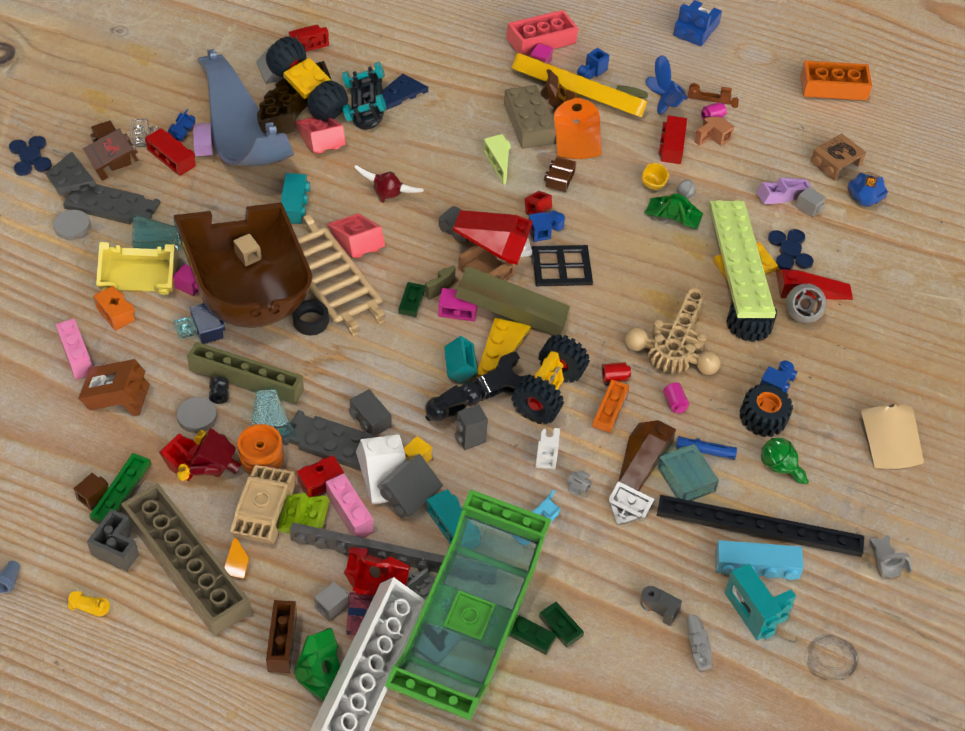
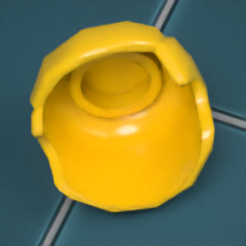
[641,163,669,191]

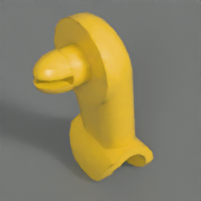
[68,591,110,617]

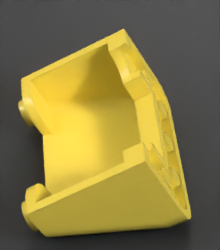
[96,242,179,295]

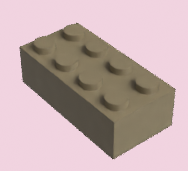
[504,85,555,149]

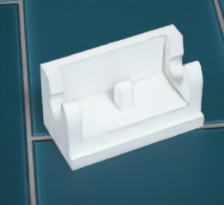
[535,428,560,470]

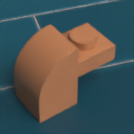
[695,117,735,146]

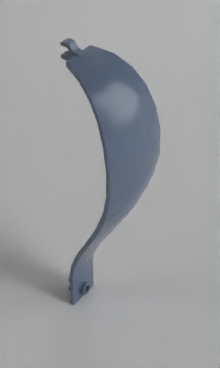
[198,49,294,167]

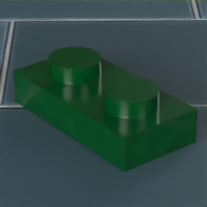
[398,282,425,317]
[539,601,584,648]
[509,615,557,655]

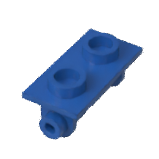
[168,109,195,141]

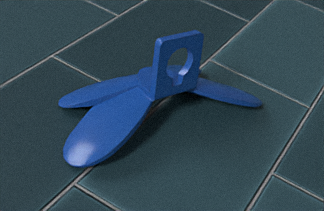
[646,55,688,114]

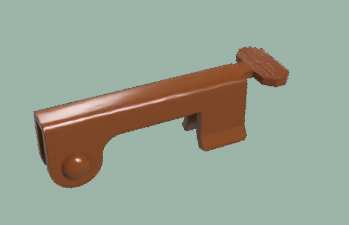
[687,83,739,108]

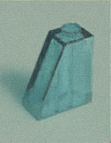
[132,215,182,251]
[251,389,296,438]

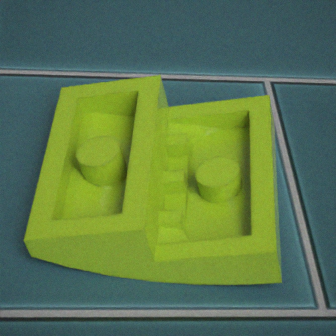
[277,493,330,533]

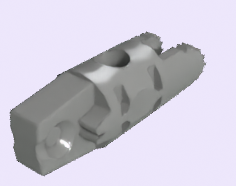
[687,614,713,671]

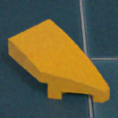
[224,538,250,580]

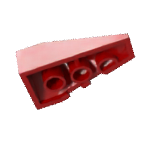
[776,269,853,300]

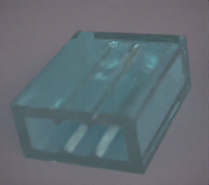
[657,444,719,501]

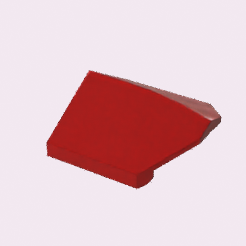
[159,433,199,481]

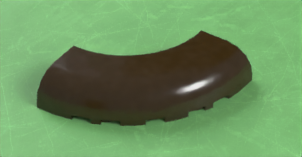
[257,61,332,134]

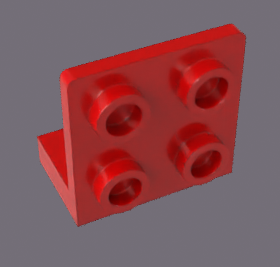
[288,25,329,52]

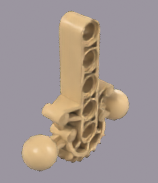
[625,288,721,375]

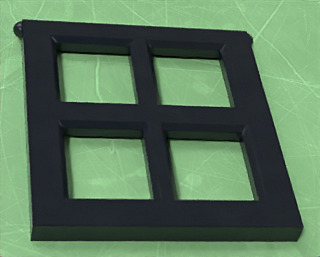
[531,245,593,287]

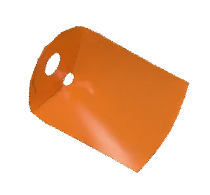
[554,98,602,159]

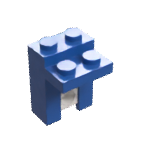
[673,0,722,46]

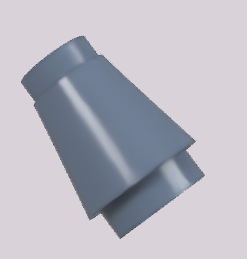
[0,561,20,593]

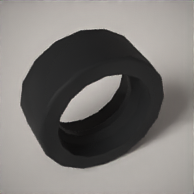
[293,299,329,336]

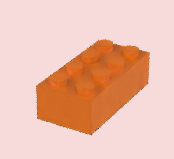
[800,60,872,100]

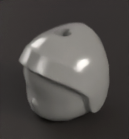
[677,179,696,199]

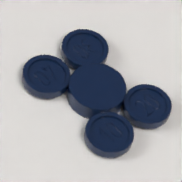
[9,136,52,176]
[768,229,814,269]

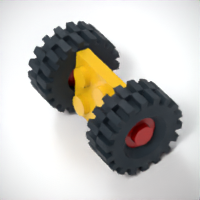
[511,334,590,425]

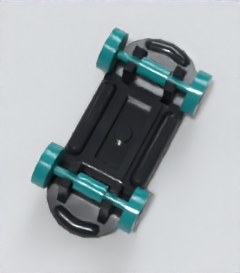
[342,61,386,130]

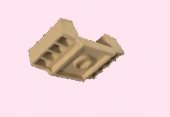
[230,464,296,545]

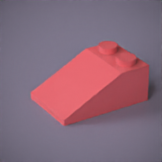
[295,117,346,154]
[327,213,385,258]

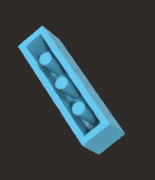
[715,540,804,580]

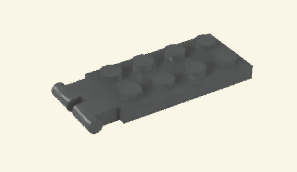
[63,184,161,228]
[282,410,378,471]

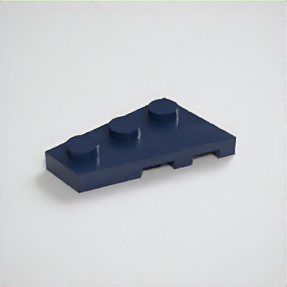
[383,73,429,110]

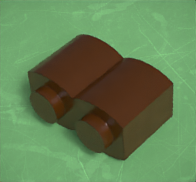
[544,156,576,192]

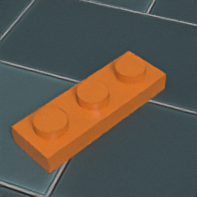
[592,379,630,433]

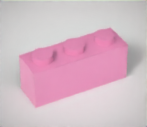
[56,318,92,380]
[326,474,374,538]

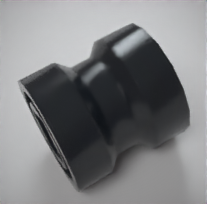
[209,377,229,404]

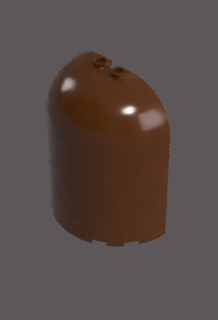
[174,202,312,328]

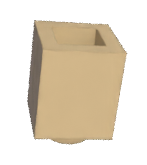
[233,233,262,267]

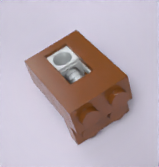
[78,359,150,416]

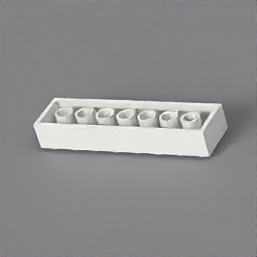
[310,577,426,731]

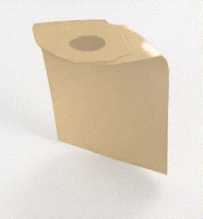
[861,404,924,469]

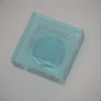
[173,316,198,339]

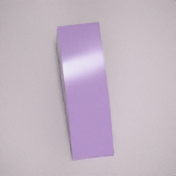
[193,123,213,156]
[756,178,813,204]

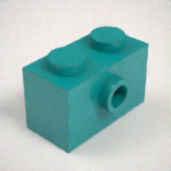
[444,336,478,384]

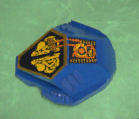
[848,171,888,207]

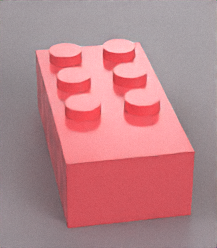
[506,10,579,56]

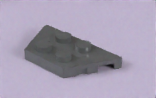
[46,152,96,194]

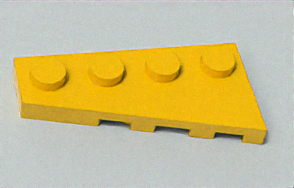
[476,318,531,378]

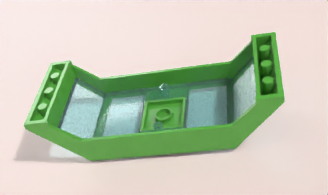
[385,489,551,721]

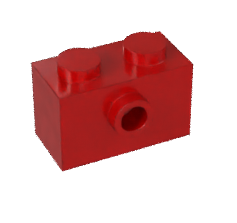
[297,455,345,497]

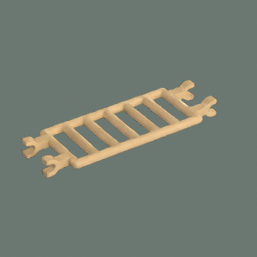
[297,214,385,336]

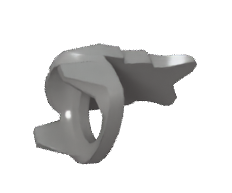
[870,535,913,578]

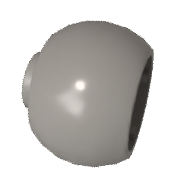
[786,284,827,324]

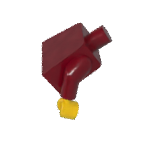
[177,428,241,481]

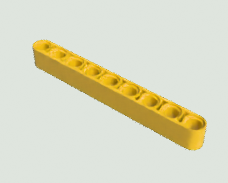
[511,52,648,117]

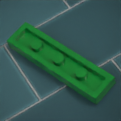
[89,453,151,523]

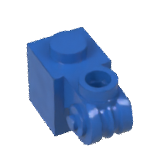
[577,47,610,79]
[529,210,565,242]
[760,360,798,393]

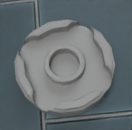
[53,209,90,240]
[177,397,217,432]

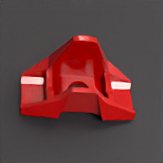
[344,547,410,596]

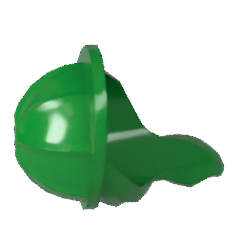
[761,438,809,484]

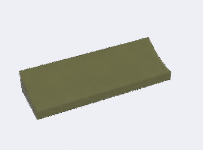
[455,266,570,336]

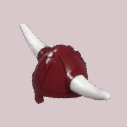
[355,165,424,203]

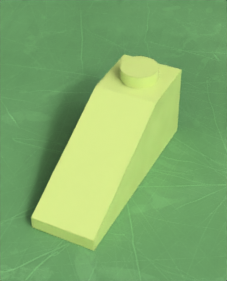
[483,134,511,185]

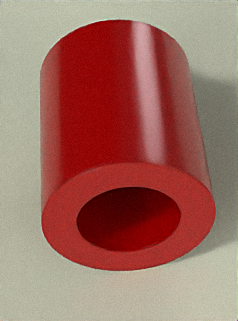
[602,362,631,383]

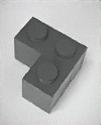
[87,509,139,571]

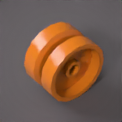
[237,424,284,474]

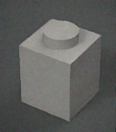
[795,186,826,218]
[314,582,349,622]

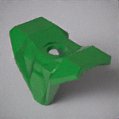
[645,193,703,229]
[294,628,340,702]

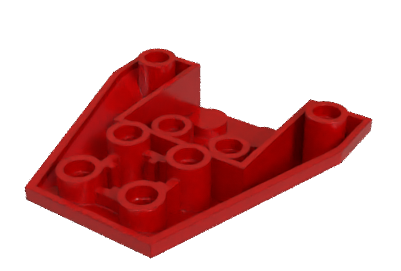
[452,210,533,265]

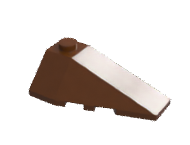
[619,420,676,491]

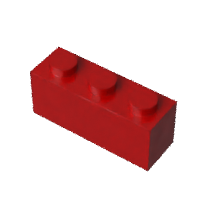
[659,115,687,164]
[145,128,196,176]

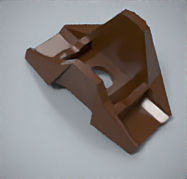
[540,69,582,111]

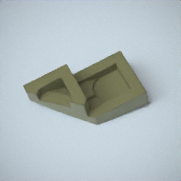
[616,85,648,99]

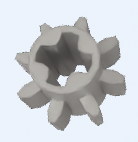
[567,470,592,496]

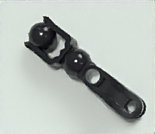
[425,351,531,422]

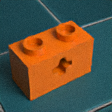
[93,286,135,331]

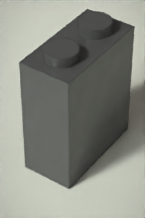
[377,453,443,518]

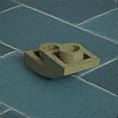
[425,265,456,300]

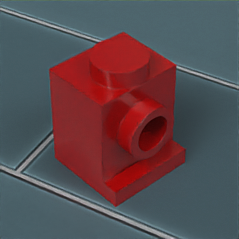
[525,190,552,215]

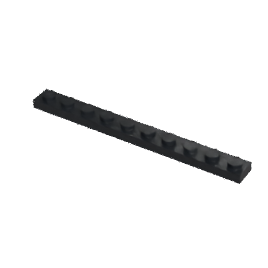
[656,495,864,557]

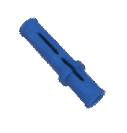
[676,436,737,460]

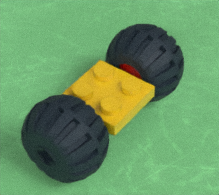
[266,37,348,122]

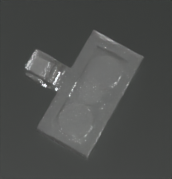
[129,118,159,147]

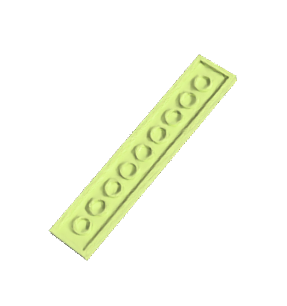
[709,200,776,318]

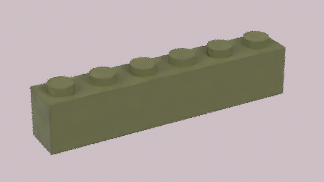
[187,342,304,404]

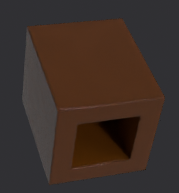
[73,473,108,511]

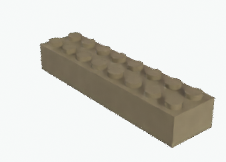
[121,483,251,636]

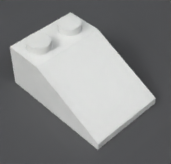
[356,435,406,505]

